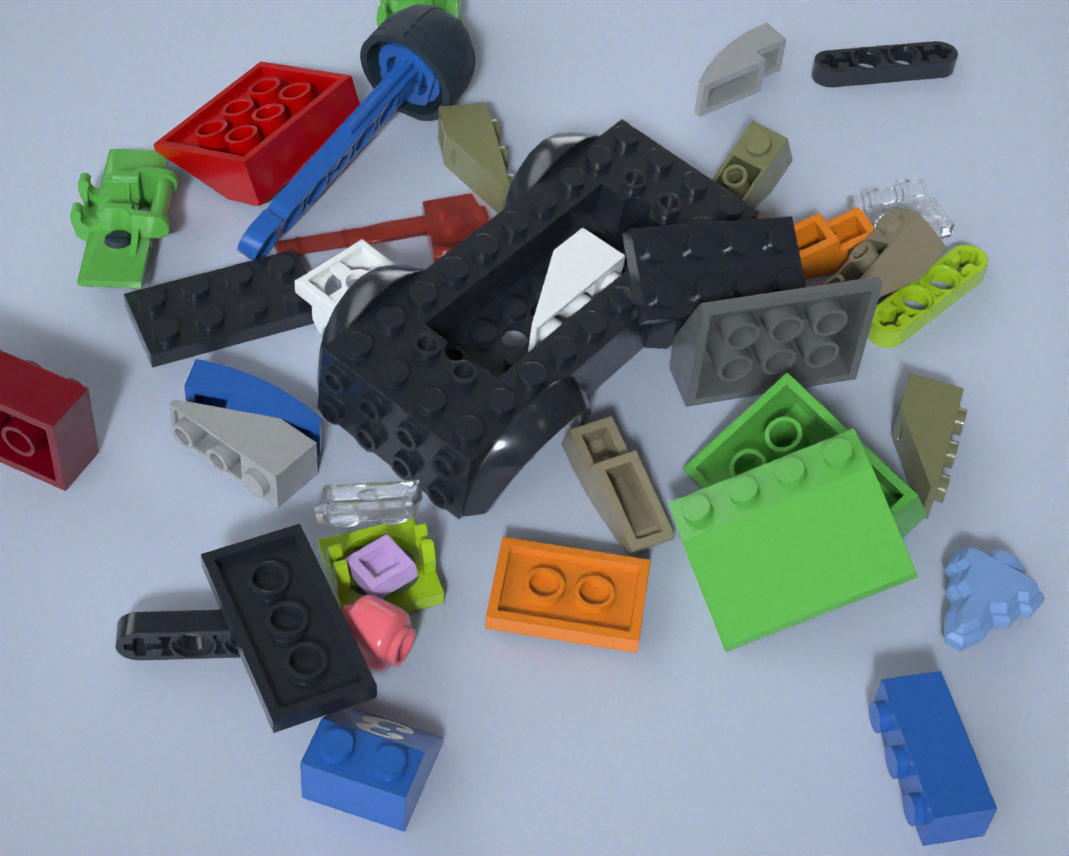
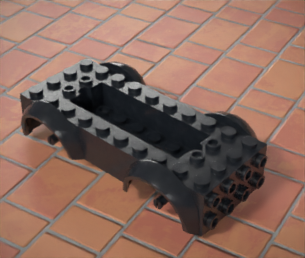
[317,119,759,519]

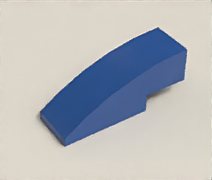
[184,359,323,457]

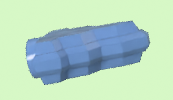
[944,547,1045,651]

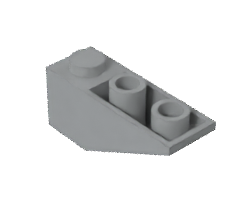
[169,399,318,508]

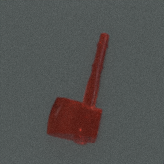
[275,193,489,262]

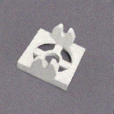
[295,239,396,335]

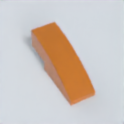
[794,207,875,280]

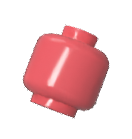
[341,594,416,672]

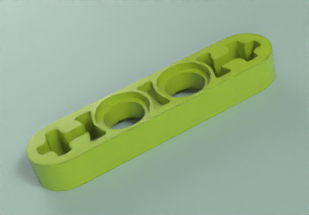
[868,245,988,348]

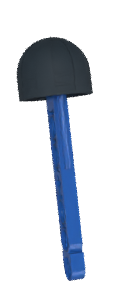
[237,4,475,260]

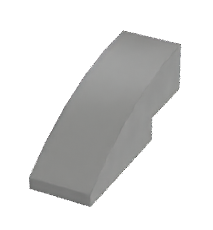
[694,23,787,117]

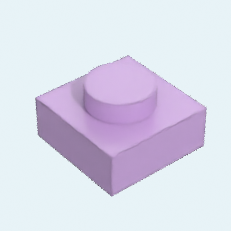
[344,534,417,599]

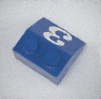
[300,707,444,832]

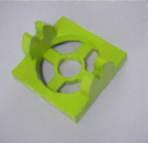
[318,516,444,612]

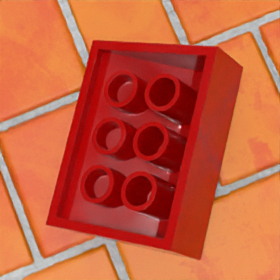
[153,61,360,206]

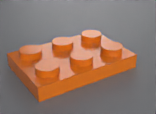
[485,536,651,653]

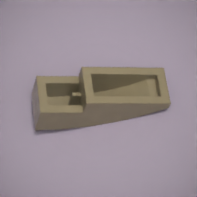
[561,416,676,555]

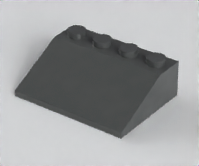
[669,277,883,407]

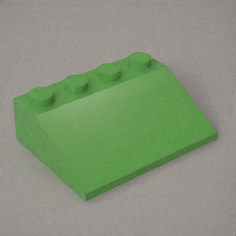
[683,372,927,539]
[668,428,918,652]

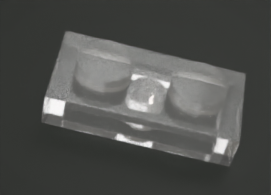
[314,480,423,527]

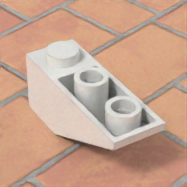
[528,228,625,352]

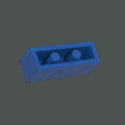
[869,671,997,846]

